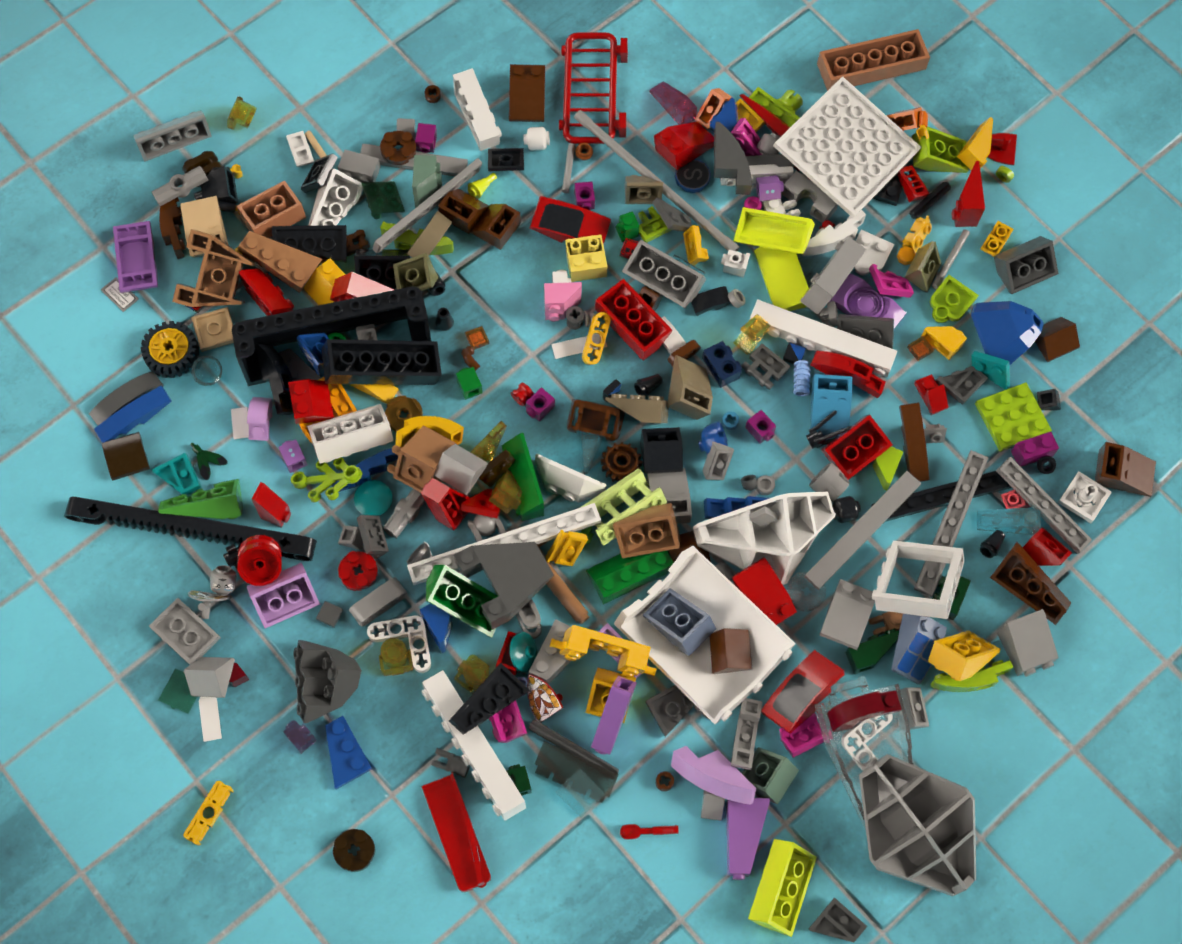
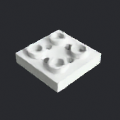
[1058,471,1112,524]

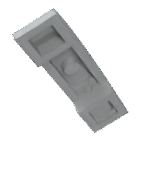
[731,698,762,770]

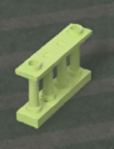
[580,468,667,546]

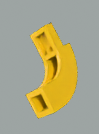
[395,416,464,448]

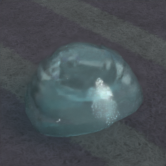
[191,356,222,386]

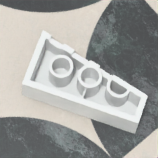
[453,68,502,151]

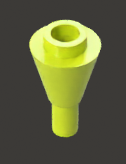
[468,173,497,199]

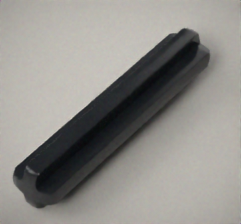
[909,182,951,219]

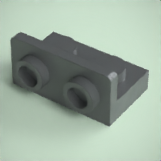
[357,515,389,559]

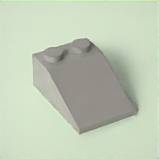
[819,579,875,650]

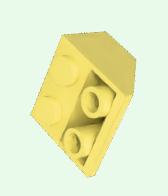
[565,235,608,282]

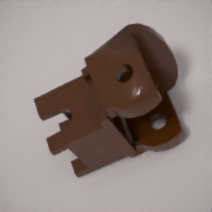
[567,399,625,441]

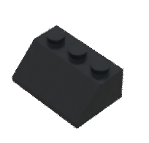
[354,249,412,289]

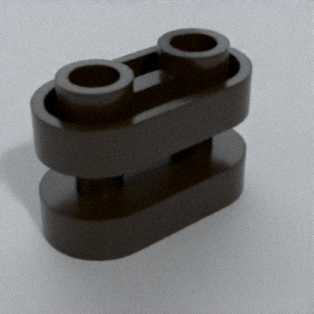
[182,151,223,188]

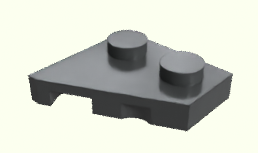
[936,366,988,405]

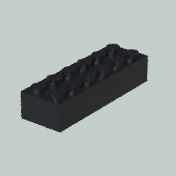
[321,339,442,385]

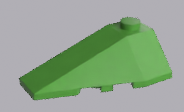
[158,479,243,519]

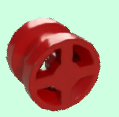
[511,382,534,406]

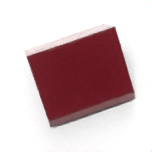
[229,663,249,687]

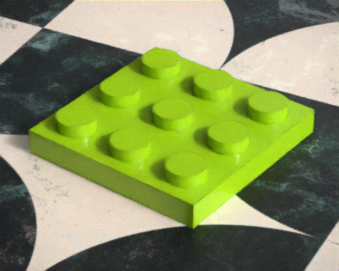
[975,382,1052,452]

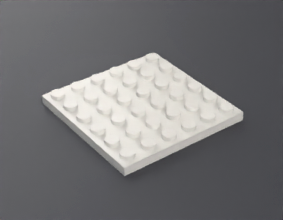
[773,76,922,218]

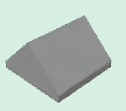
[434,444,488,496]
[184,657,235,698]

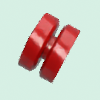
[237,535,282,586]

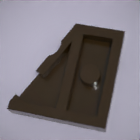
[479,450,515,488]

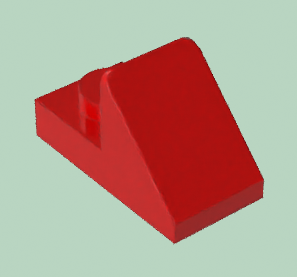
[914,374,949,415]

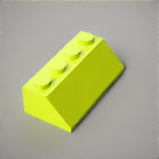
[748,839,817,937]

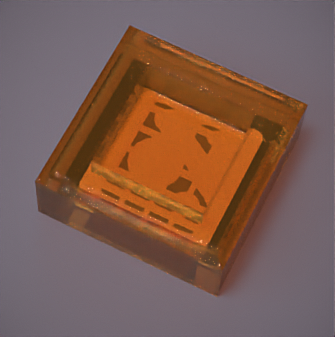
[465,326,489,350]
[907,336,934,361]

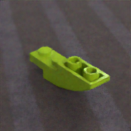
[380,221,454,255]
[930,660,1013,692]

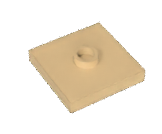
[191,307,234,352]

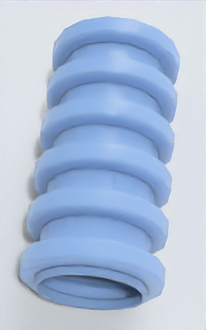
[793,360,810,396]

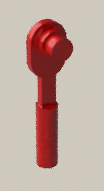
[620,824,679,840]

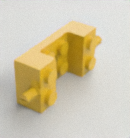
[550,625,656,678]

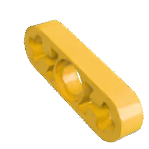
[582,312,611,365]

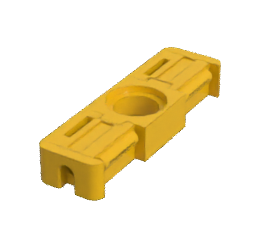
[183,781,234,846]

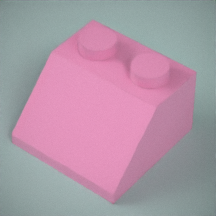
[544,282,582,322]

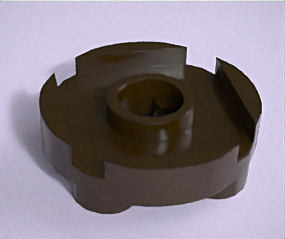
[333,829,375,872]

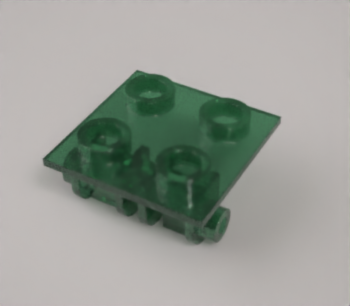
[361,181,405,219]

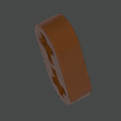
[667,340,701,367]

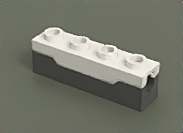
[720,154,794,186]

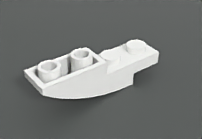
[802,210,866,256]

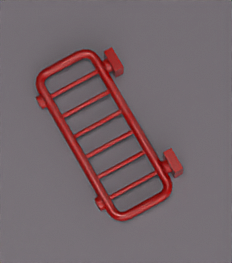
[559,32,628,144]

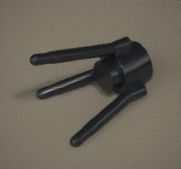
[806,410,851,449]

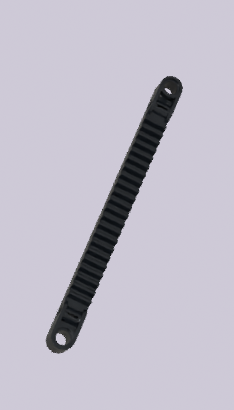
[64,497,317,561]

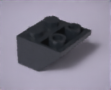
[640,427,683,473]

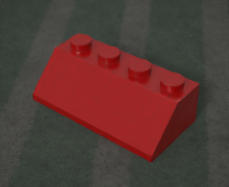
[595,278,672,361]

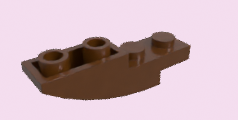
[159,197,186,259]

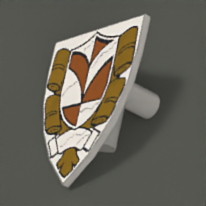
[188,590,231,619]

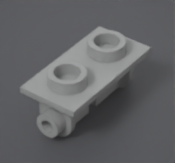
[924,424,947,443]

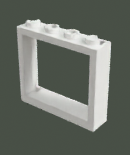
[872,541,964,619]

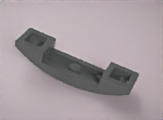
[89,371,164,425]

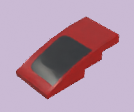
[529,196,611,245]
[761,650,845,734]

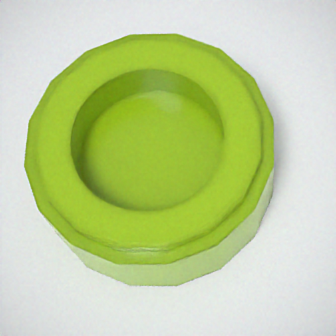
[996,166,1014,183]

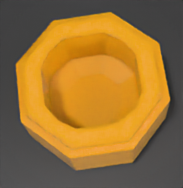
[896,246,916,265]

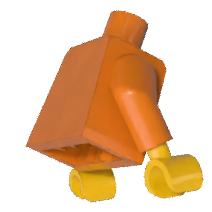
[886,107,929,140]

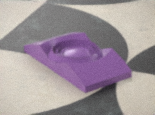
[113,221,158,293]
[829,274,906,329]

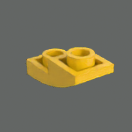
[980,221,1014,257]

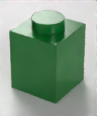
[456,367,483,400]

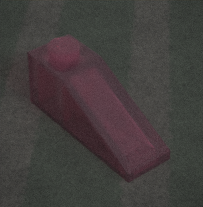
[649,81,697,125]

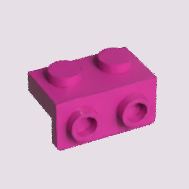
[731,118,762,156]
[488,701,527,743]
[779,713,828,758]

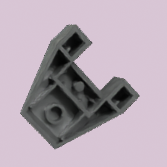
[454,542,554,630]

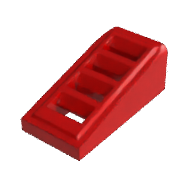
[897,165,929,203]

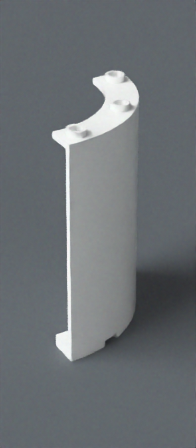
[614,546,796,724]

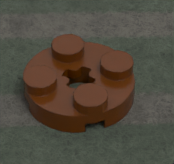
[380,131,416,165]

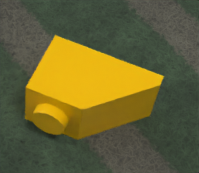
[921,326,967,360]

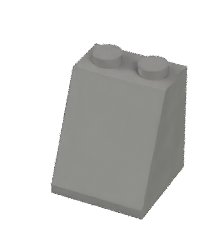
[997,609,1059,677]

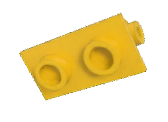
[902,215,932,253]

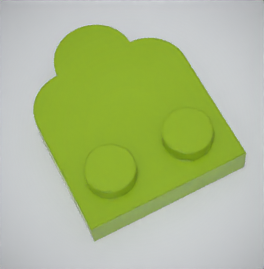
[930,275,979,323]

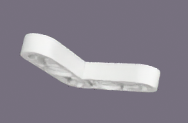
[367,616,431,673]
[841,714,893,772]

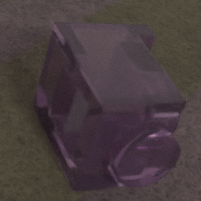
[283,720,317,754]

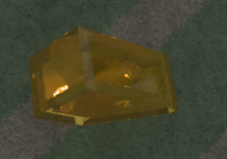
[489,469,522,514]

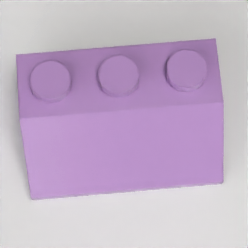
[246,563,320,628]

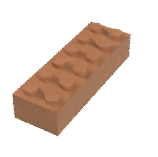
[817,29,930,91]

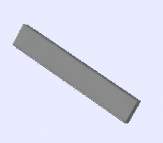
[360,144,468,176]
[996,457,1092,554]

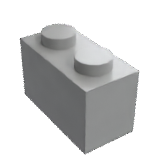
[338,150,380,186]

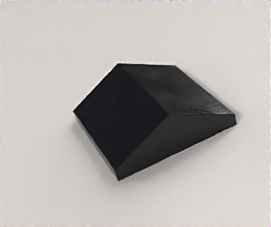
[488,148,524,171]

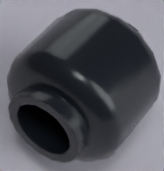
[832,496,861,523]

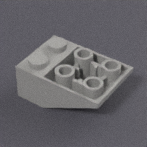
[647,468,692,524]

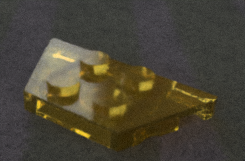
[470,421,507,462]

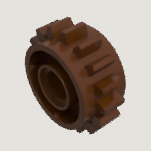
[601,442,643,482]

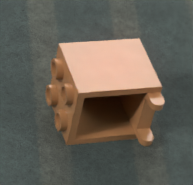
[387,425,456,492]

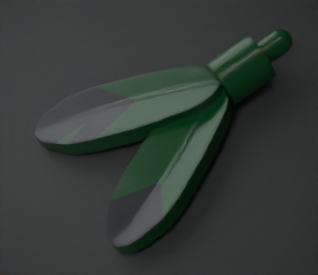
[190,443,228,480]

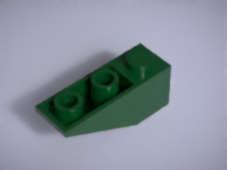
[845,628,899,674]

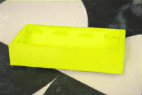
[733,207,815,254]
[754,247,809,311]

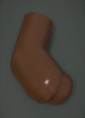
[461,346,481,371]

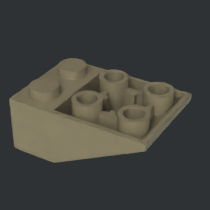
[667,355,713,420]
[605,394,669,423]

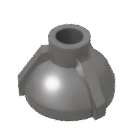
[407,541,433,565]

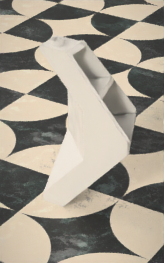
[692,492,836,585]

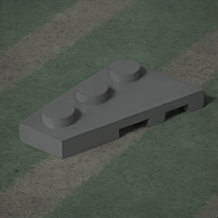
[645,685,695,737]

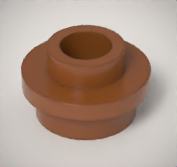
[575,143,593,160]

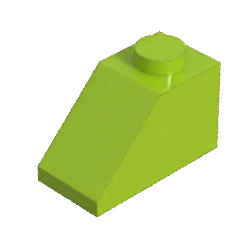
[872,446,904,491]

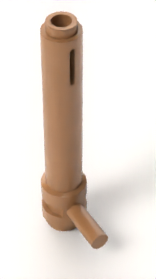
[537,540,589,624]

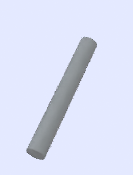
[562,143,575,193]

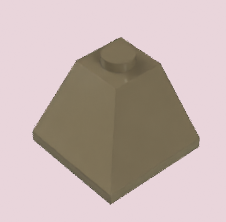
[625,175,663,204]

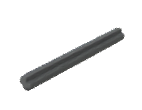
[529,719,619,779]

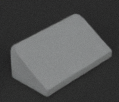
[702,441,734,480]
[897,688,929,730]

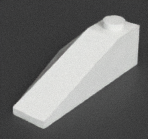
[308,169,365,226]

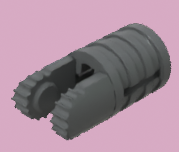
[431,748,471,778]

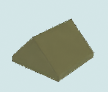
[904,241,942,292]
[393,253,438,291]

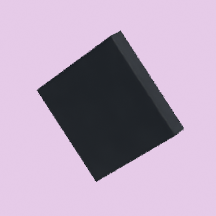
[301,154,338,193]

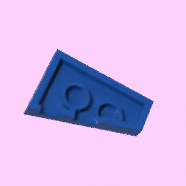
[325,716,372,790]

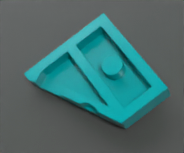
[971,351,1010,390]
[152,453,201,495]

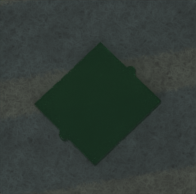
[158,669,197,714]

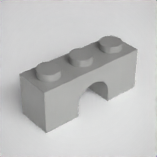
[781,171,838,223]

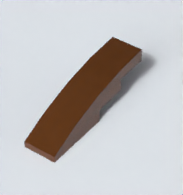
[899,402,930,482]

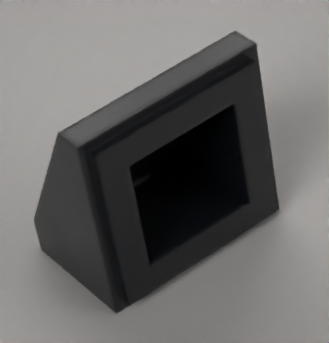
[1037,389,1061,410]

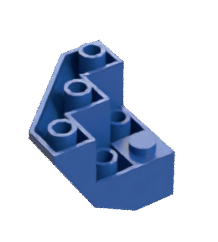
[971,301,1044,365]

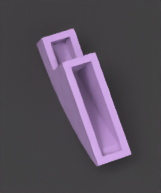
[671,746,756,805]

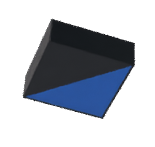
[783,342,807,364]
[603,379,621,403]

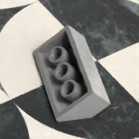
[133,110,212,162]
[622,239,706,308]

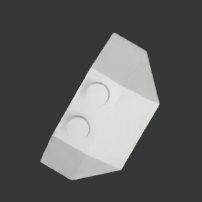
[535,453,606,502]

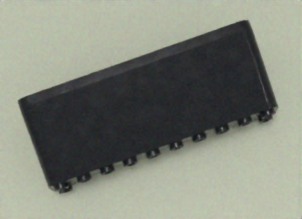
[232,286,431,386]

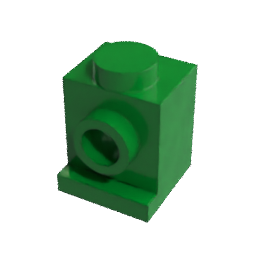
[615,211,640,242]

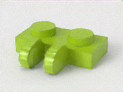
[638,206,672,243]

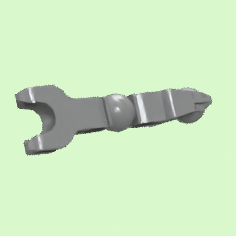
[468,515,542,639]

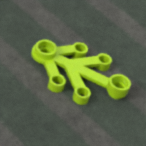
[290,457,362,502]

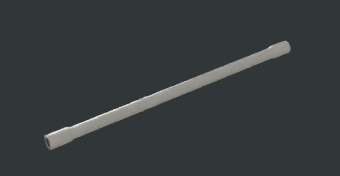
[574,110,740,252]

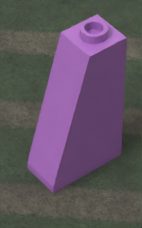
[591,676,637,755]
[726,798,770,880]

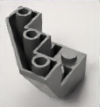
[294,640,362,723]

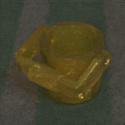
[227,96,257,130]
[379,638,413,676]
[454,655,490,692]

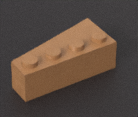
[238,231,322,293]

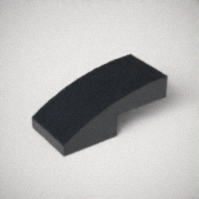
[691,286,731,316]

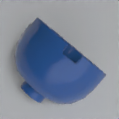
[698,421,728,455]

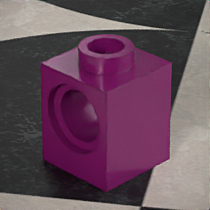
[415,123,437,153]
[574,181,595,210]
[526,387,555,422]
[745,410,776,444]

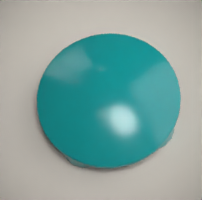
[354,480,393,516]

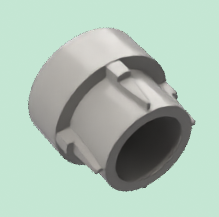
[809,462,850,502]

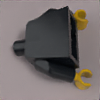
[194,164,243,215]

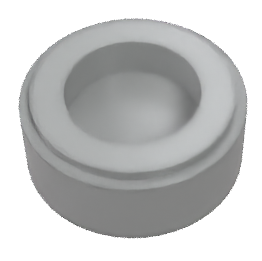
[728,289,746,308]
[756,475,775,495]

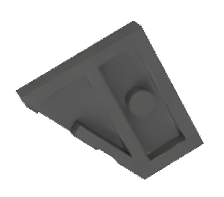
[652,198,692,232]
[808,898,867,943]

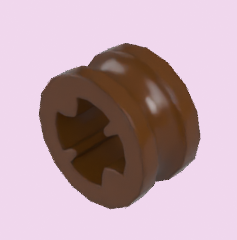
[425,85,441,103]
[655,771,674,792]

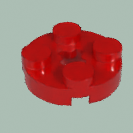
[338,551,378,591]

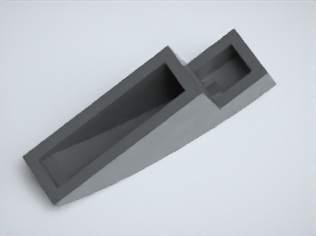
[714,122,752,195]

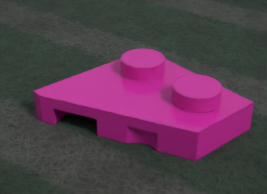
[869,264,914,298]

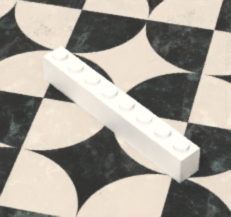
[748,299,897,377]
[422,670,526,821]

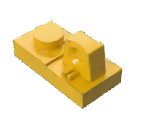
[683,225,709,266]

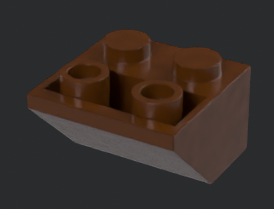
[438,189,489,234]
[470,204,521,250]

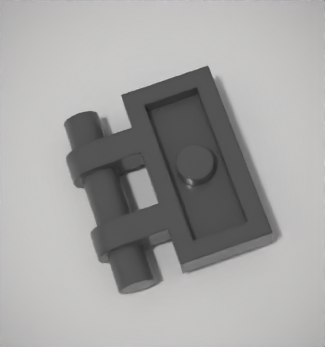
[741,343,790,390]

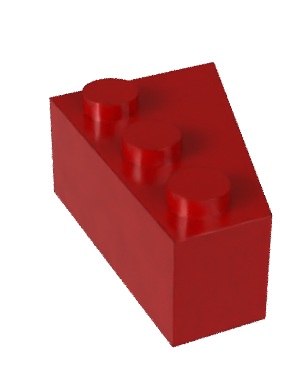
[420,478,471,531]

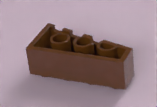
[990,542,1071,625]

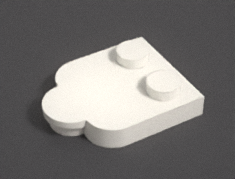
[854,230,894,275]

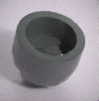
[741,475,757,491]

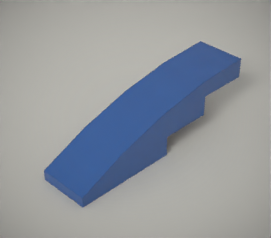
[94,386,172,443]
[332,448,398,492]
[704,496,770,519]

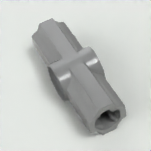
[152,166,208,206]
[383,489,425,539]

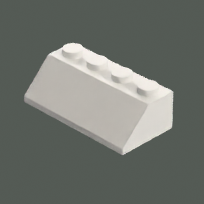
[307,404,394,464]

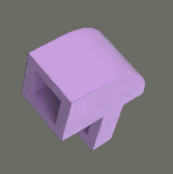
[247,397,272,441]

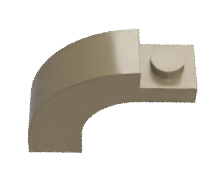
[407,211,452,258]

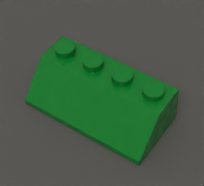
[499,433,544,521]
[586,551,673,605]
[426,565,498,638]

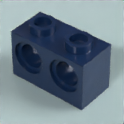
[702,341,742,388]

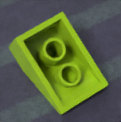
[912,127,969,173]

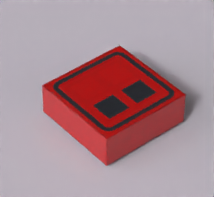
[620,238,639,259]

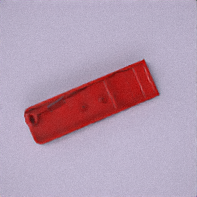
[421,772,491,892]

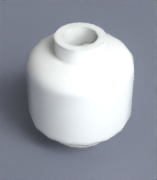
[524,127,550,151]

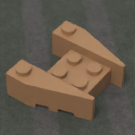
[172,229,255,307]

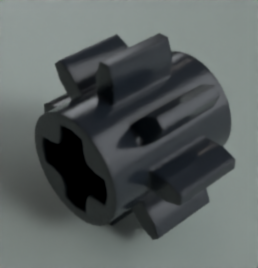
[223,544,240,570]

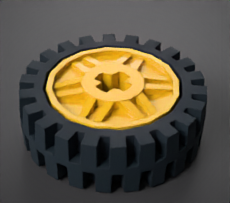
[141,321,199,378]

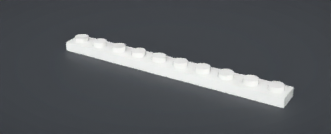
[407,503,601,585]

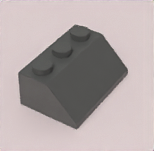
[994,236,1059,294]

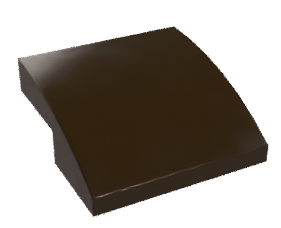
[102,432,150,481]

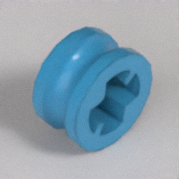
[722,412,739,430]

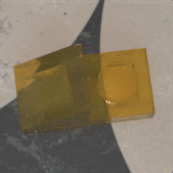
[734,314,771,355]

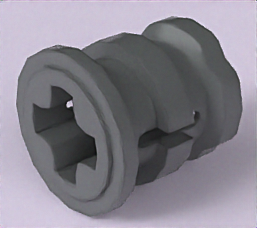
[566,306,584,330]

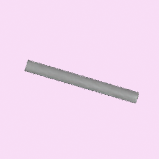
[932,229,970,289]

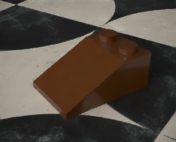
[509,64,545,122]

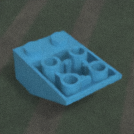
[810,374,852,437]

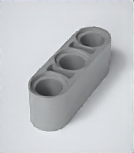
[349,577,408,627]

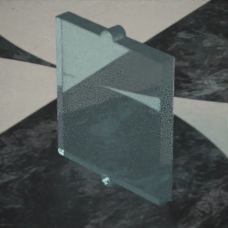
[556,768,605,818]

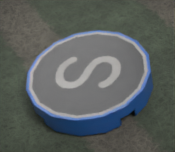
[675,159,711,193]

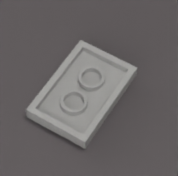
[149,598,221,665]

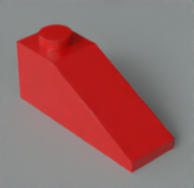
[252,482,291,528]

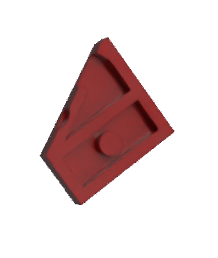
[461,489,506,518]

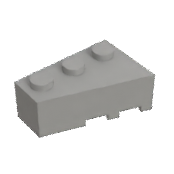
[529,619,571,684]

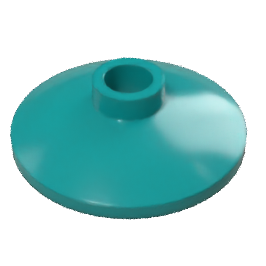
[510,632,538,672]

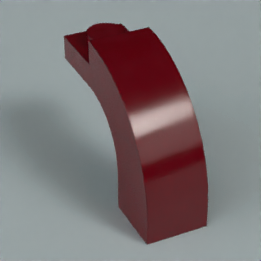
[827,690,902,732]

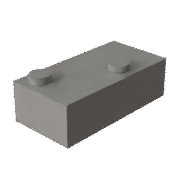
[800,237,867,315]

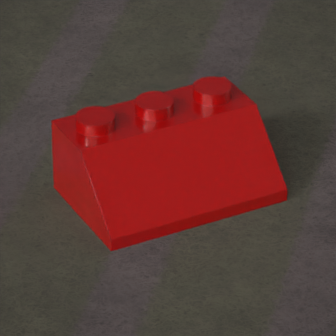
[239,268,294,316]
[821,415,893,480]

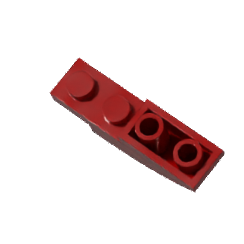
[810,351,886,398]

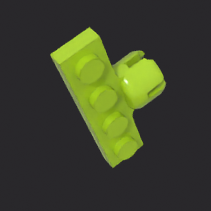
[749,87,803,127]

